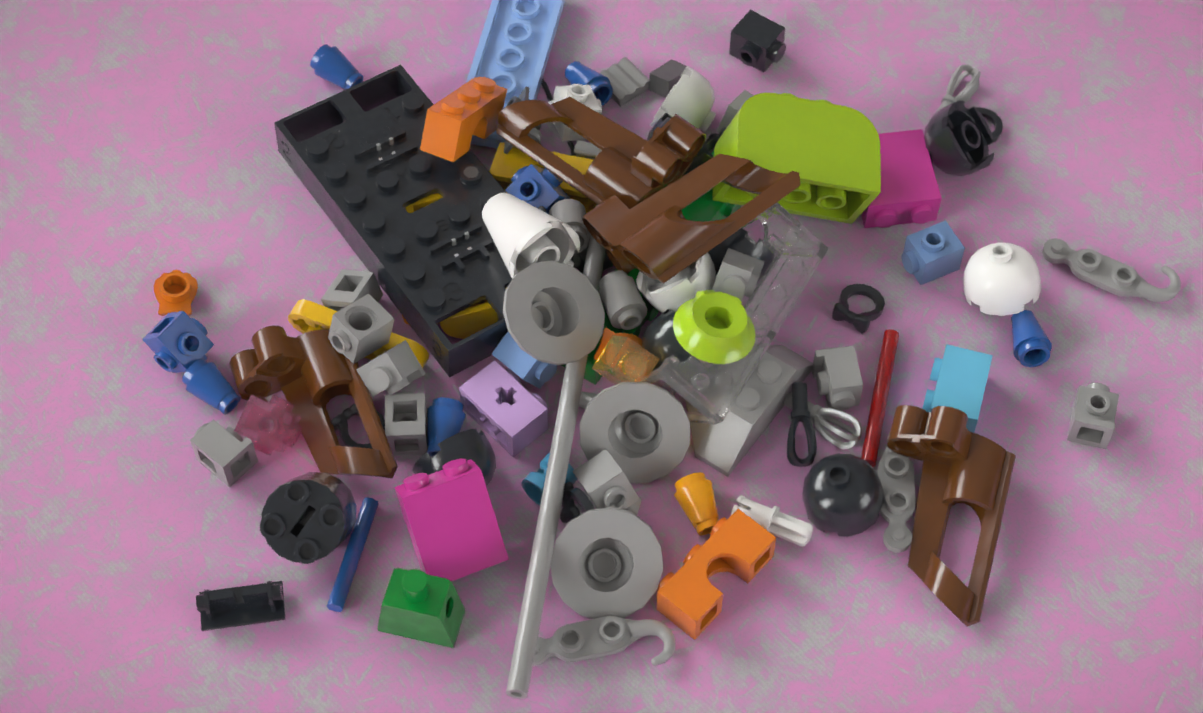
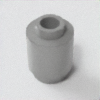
[549,199,591,254]
[598,271,647,330]

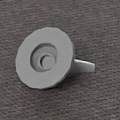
[503,260,605,365]
[579,382,690,483]
[551,497,663,619]

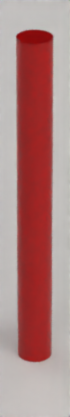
[861,329,899,467]

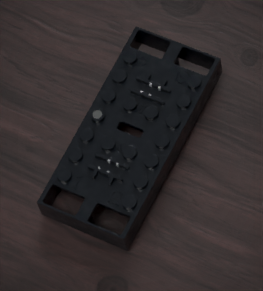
[274,65,512,378]

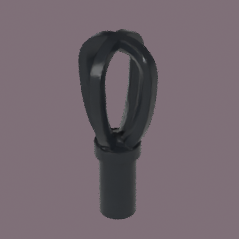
[787,382,817,467]

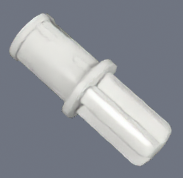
[731,495,813,547]

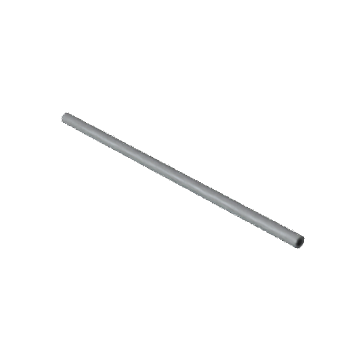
[506,205,606,699]

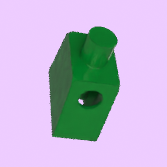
[377,568,465,648]

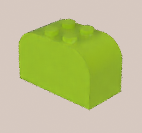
[713,93,881,224]

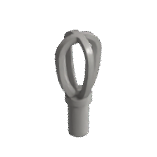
[935,64,981,113]
[784,392,862,449]

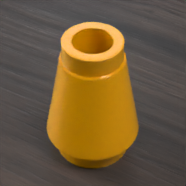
[674,472,719,536]

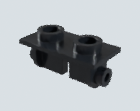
[196,581,286,631]

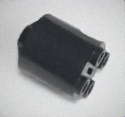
[260,472,357,564]

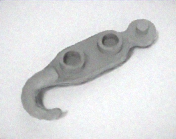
[1042,238,1181,302]
[877,432,915,553]
[533,616,675,666]

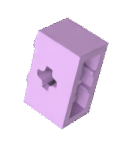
[459,360,548,457]

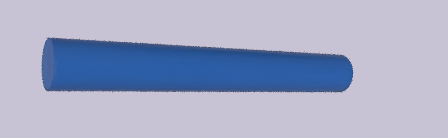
[327,497,379,612]

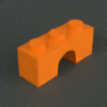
[420,77,507,162]
[657,509,777,640]

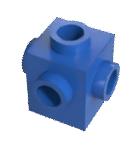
[505,164,571,214]
[142,311,214,373]

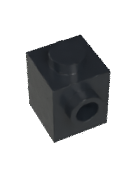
[729,9,786,73]

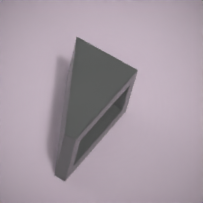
[649,59,686,98]

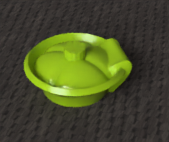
[673,290,756,364]

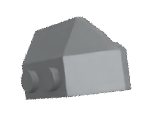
[686,344,813,477]

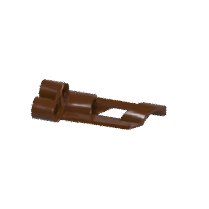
[496,97,706,209]
[582,153,801,283]
[229,325,398,479]
[887,405,1016,627]

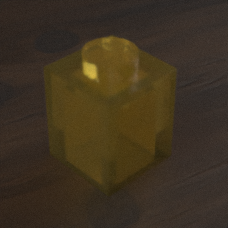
[592,335,659,385]

